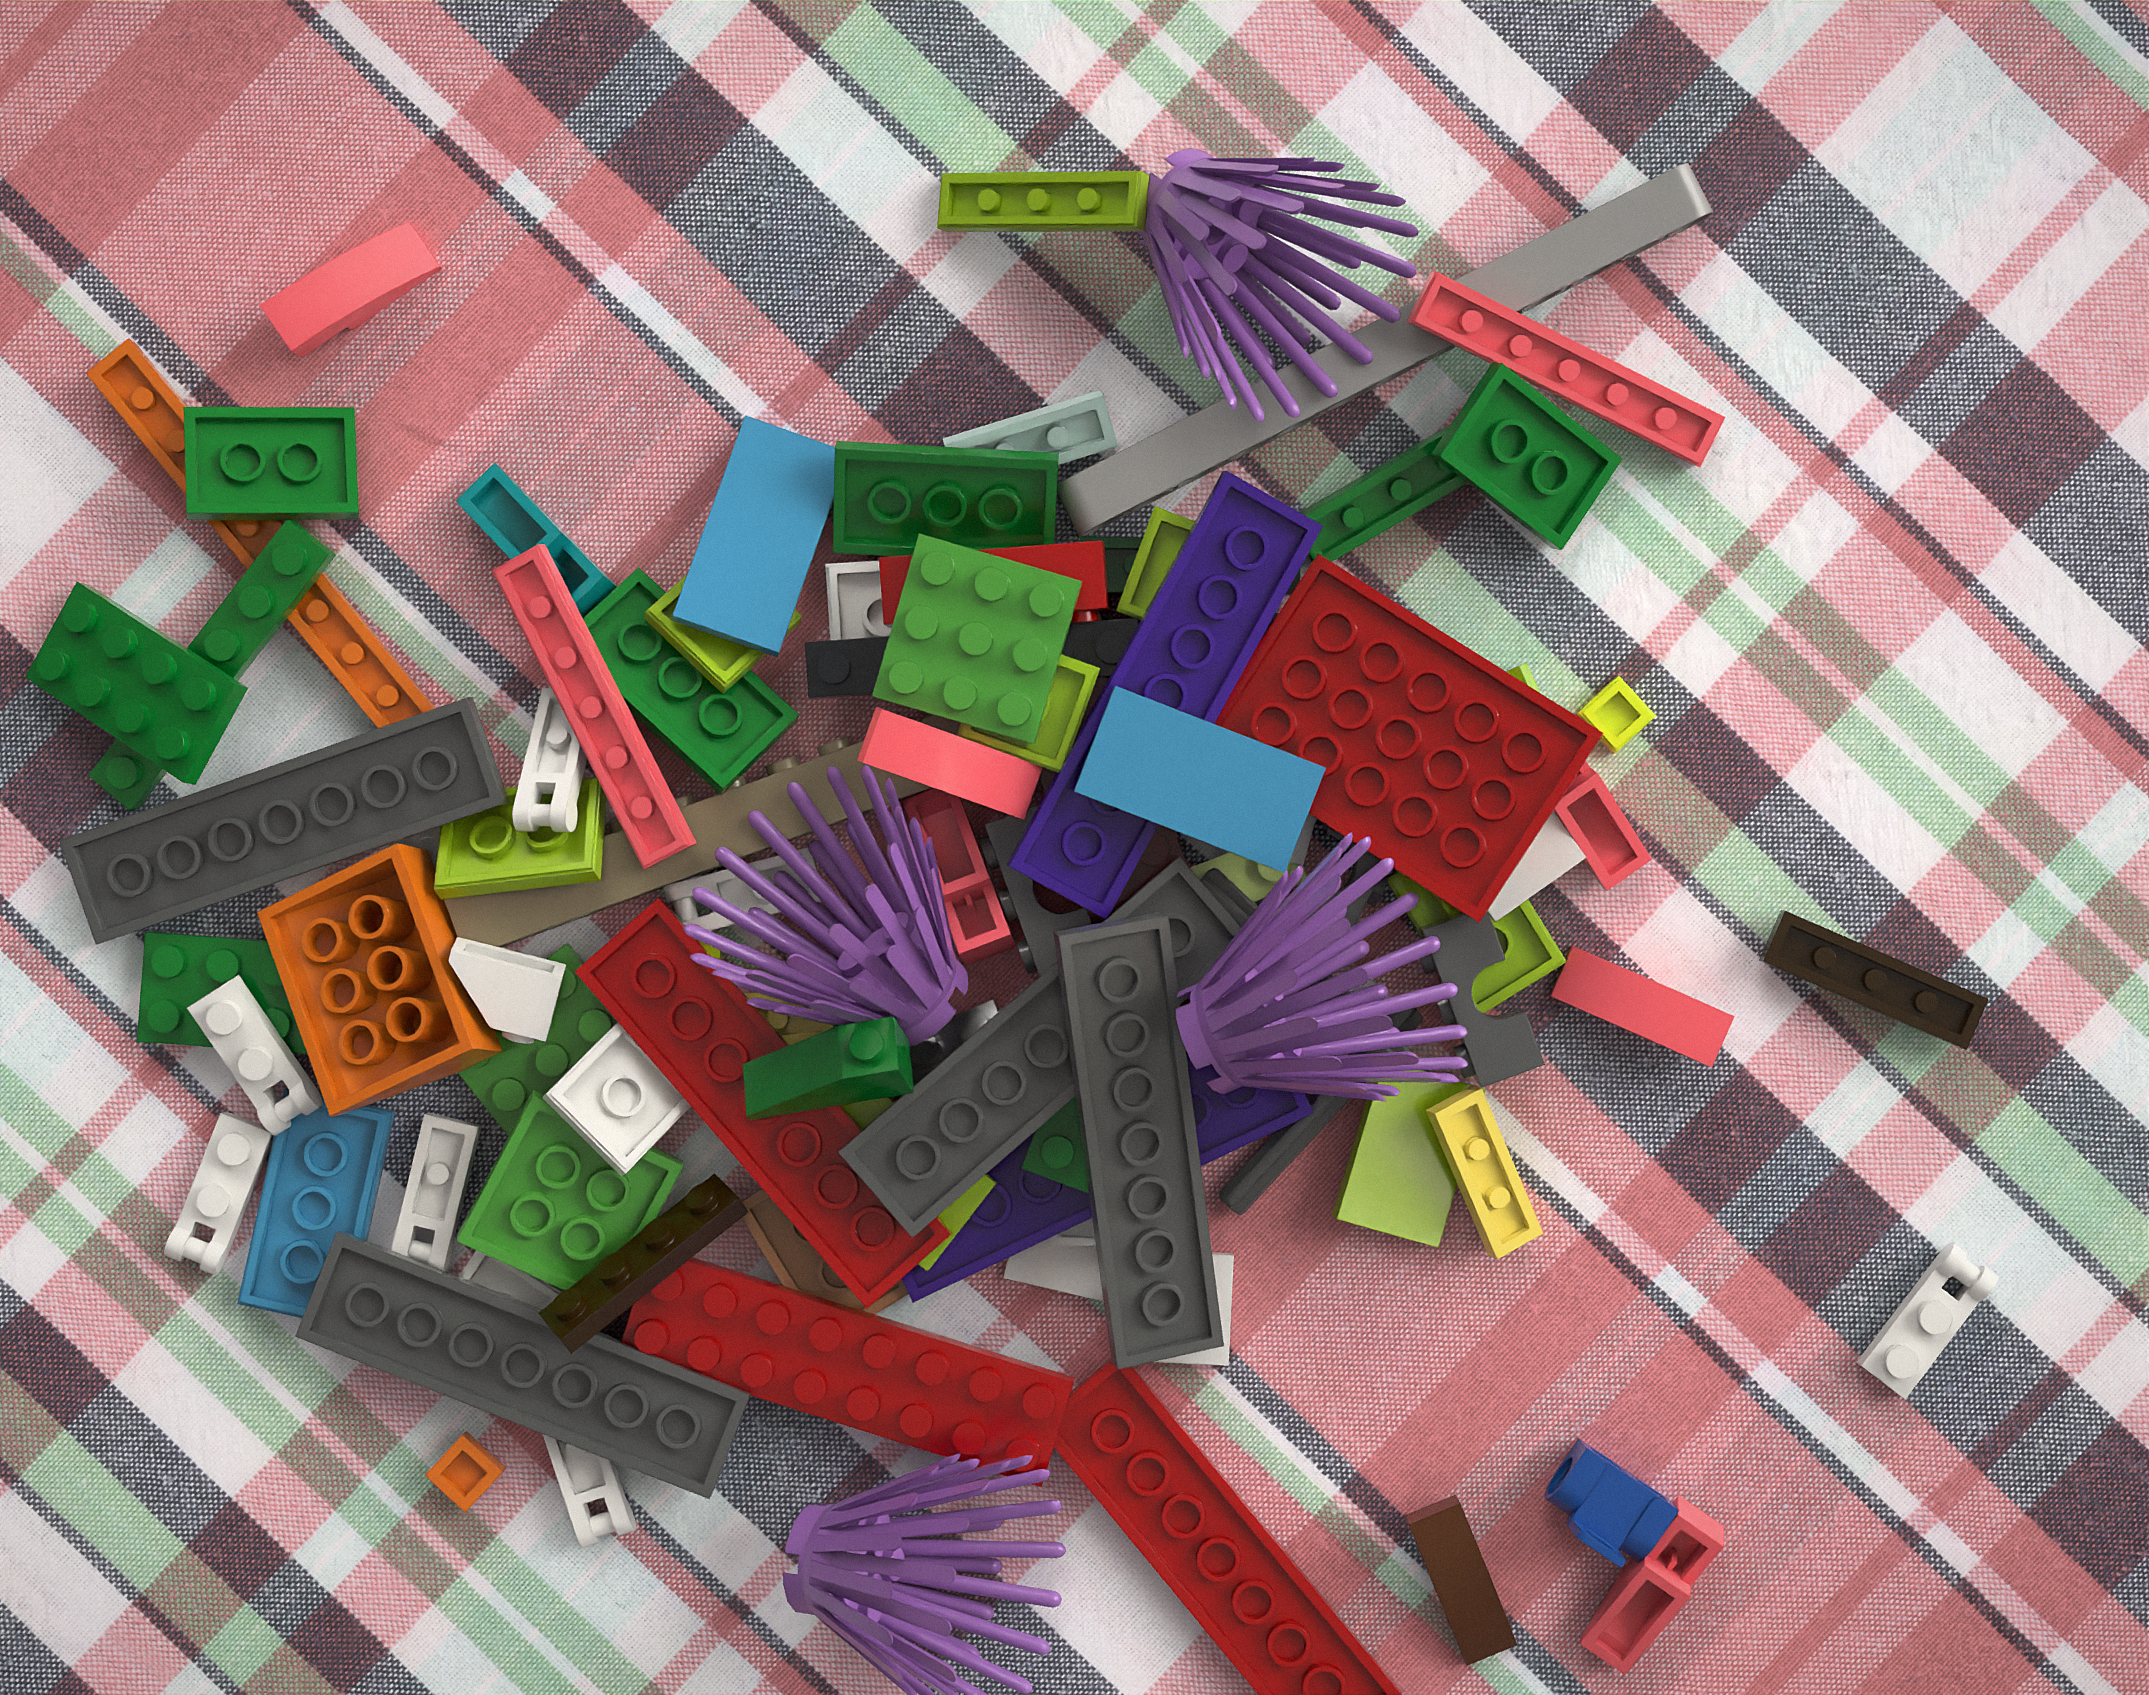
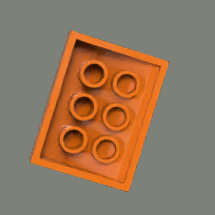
[257,843,503,1117]

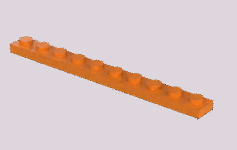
[86,338,436,728]

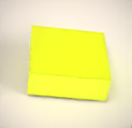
[1576,676,1656,754]

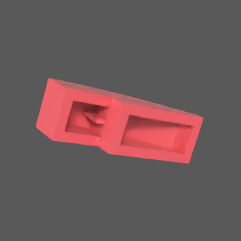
[260,222,442,358]
[857,707,1043,820]
[1554,762,1652,891]
[902,788,1017,966]
[1549,946,1735,1067]
[1579,1495,1724,1675]

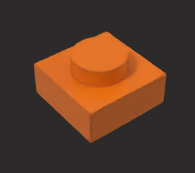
[425,1431,506,1513]

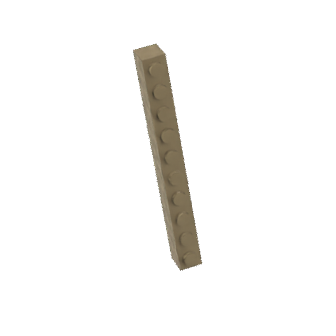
[444,711,961,948]

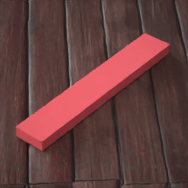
[1406,271,1725,467]
[492,544,697,870]

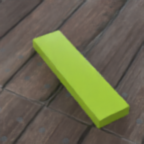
[937,171,1150,232]

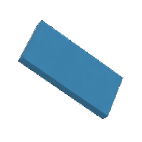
[672,415,835,658]
[1074,686,1326,873]
[237,1088,396,1318]

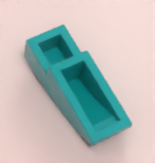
[456,462,617,618]

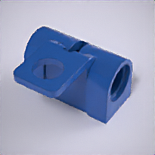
[1544,1438,1679,1568]

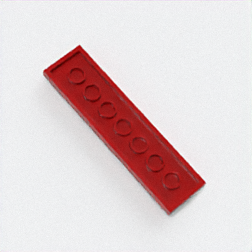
[574,898,952,1309]
[622,1257,1075,1487]
[1054,1359,1402,1695]

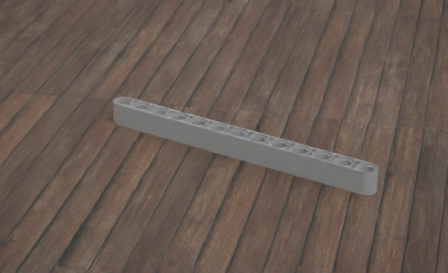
[1057,163,1713,537]

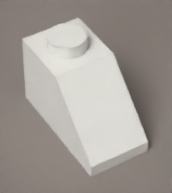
[448,937,566,1044]

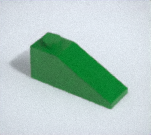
[743,1016,914,1120]

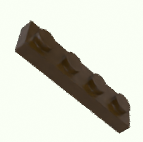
[1759,910,1989,1050]
[538,1173,749,1354]

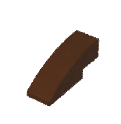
[1404,1495,1517,1666]

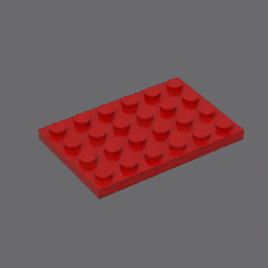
[1214,554,1603,924]

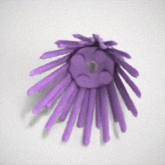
[1135,148,1419,422]
[683,764,968,1046]
[1176,832,1468,1102]
[783,1453,1066,1695]

